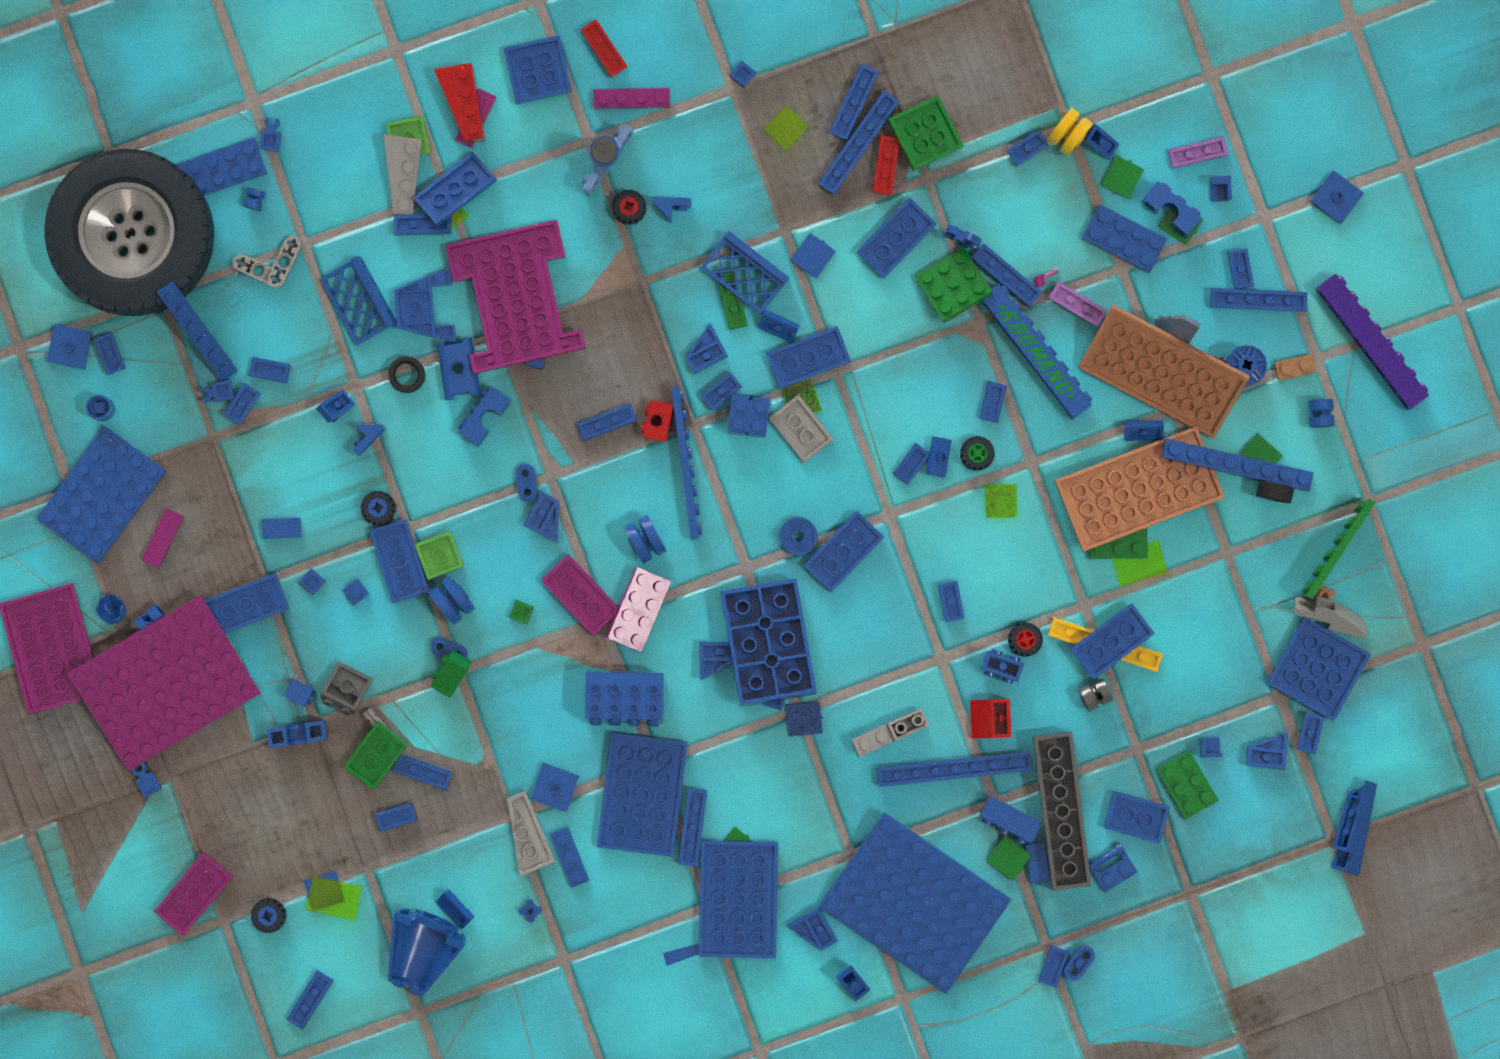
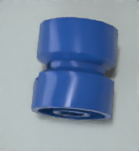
[86,395,115,422]
[1308,399,1335,428]
[134,604,166,630]

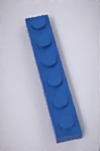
[818,90,900,195]
[157,281,238,381]

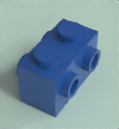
[980,649,1024,684]

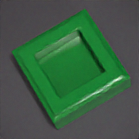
[509,600,534,625]

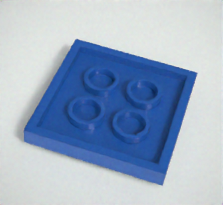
[504,36,572,105]

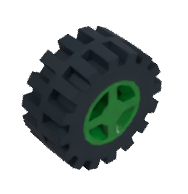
[960,436,995,471]

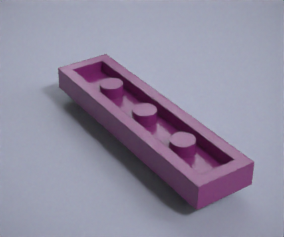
[593,88,670,110]

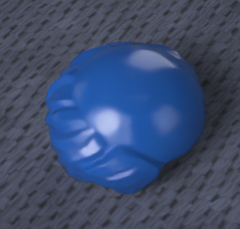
[96,595,126,624]

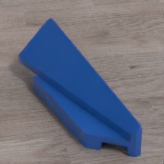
[1331,780,1377,876]

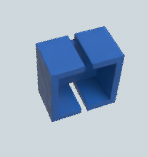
[728,394,770,438]

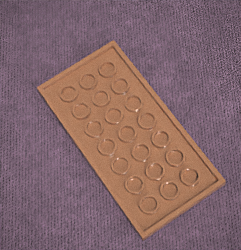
[1078,305,1250,438]
[1054,426,1225,552]

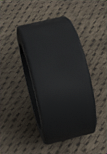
[388,356,425,393]
[1256,481,1294,504]

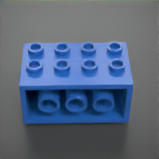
[585,672,664,727]

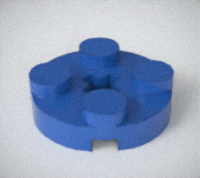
[943,225,982,251]
[779,517,818,556]

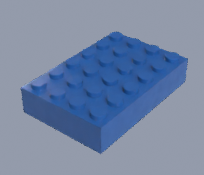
[720,578,817,707]

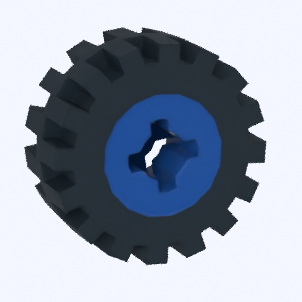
[361,491,396,526]
[251,898,287,933]

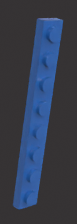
[671,386,702,540]
[1161,439,1314,492]
[877,751,1032,787]

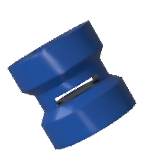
[242,187,266,211]

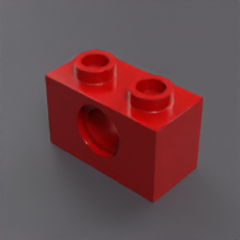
[640,400,674,443]

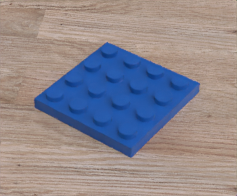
[1266,617,1371,721]

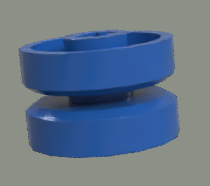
[624,515,667,564]
[428,576,475,625]

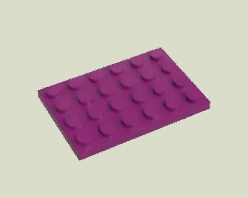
[0,583,94,715]

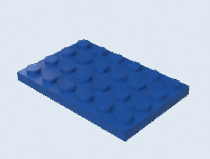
[36,426,167,564]
[597,732,688,857]
[699,840,778,958]

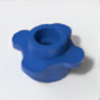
[519,899,542,922]

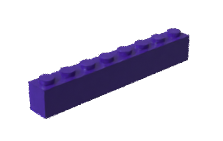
[1315,274,1429,411]

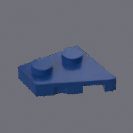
[685,324,728,375]
[524,491,559,543]
[699,642,732,680]
[1246,732,1288,770]
[787,907,838,951]

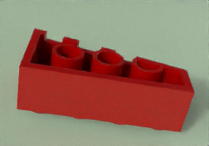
[434,63,486,144]

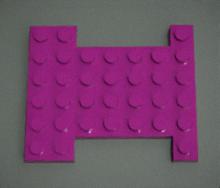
[445,220,586,374]

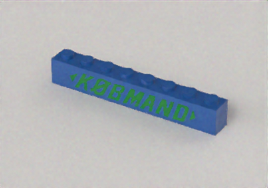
[981,283,1092,420]

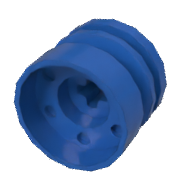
[1225,345,1267,388]

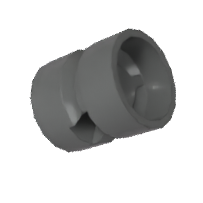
[1078,678,1113,712]

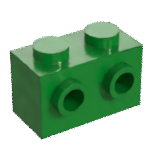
[430,650,472,698]

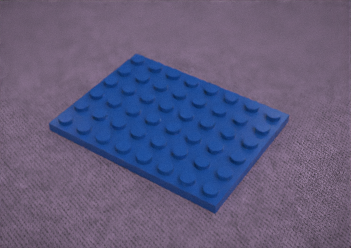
[819,812,1012,994]

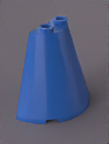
[388,908,466,996]

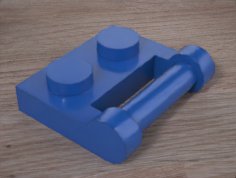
[1089,843,1138,892]

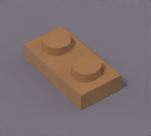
[1274,354,1316,381]

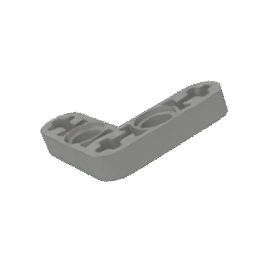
[233,236,302,288]

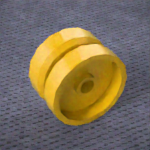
[1046,107,1093,157]

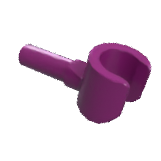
[1033,268,1058,287]

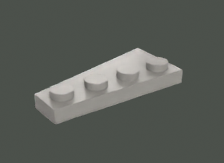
[383,134,422,215]
[508,790,555,876]

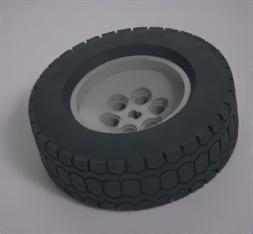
[44,149,214,316]

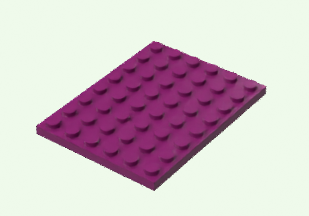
[67,595,261,771]

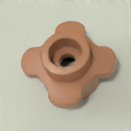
[1313,585,1335,601]

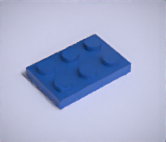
[1104,791,1170,844]

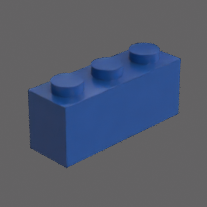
[979,796,1042,845]

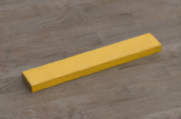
[1047,617,1163,672]

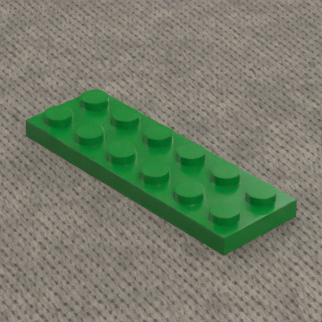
[1301,498,1376,600]

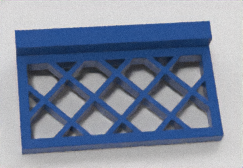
[700,231,789,315]
[320,256,397,346]

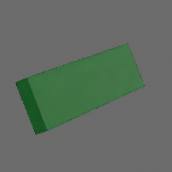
[716,272,748,331]

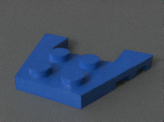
[394,268,456,343]

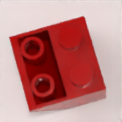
[970,699,1011,739]

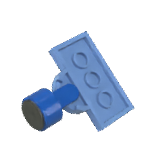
[582,124,634,196]

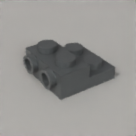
[320,662,373,716]

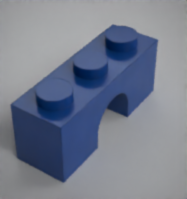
[1142,181,1202,239]
[458,386,512,447]
[266,720,329,749]

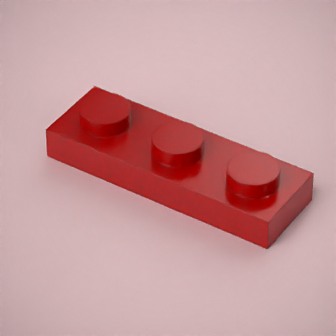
[580,19,628,78]
[873,135,899,195]

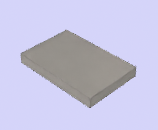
[769,394,834,463]

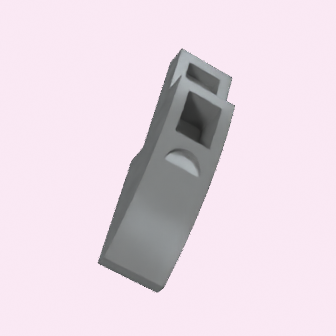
[1293,596,1367,639]
[850,708,929,757]

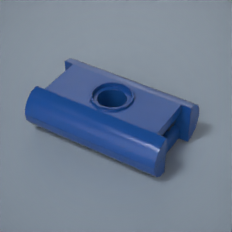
[437,338,481,401]

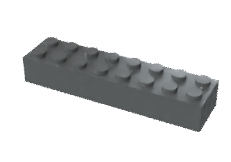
[1032,732,1091,891]

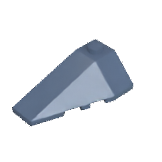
[1154,315,1201,344]

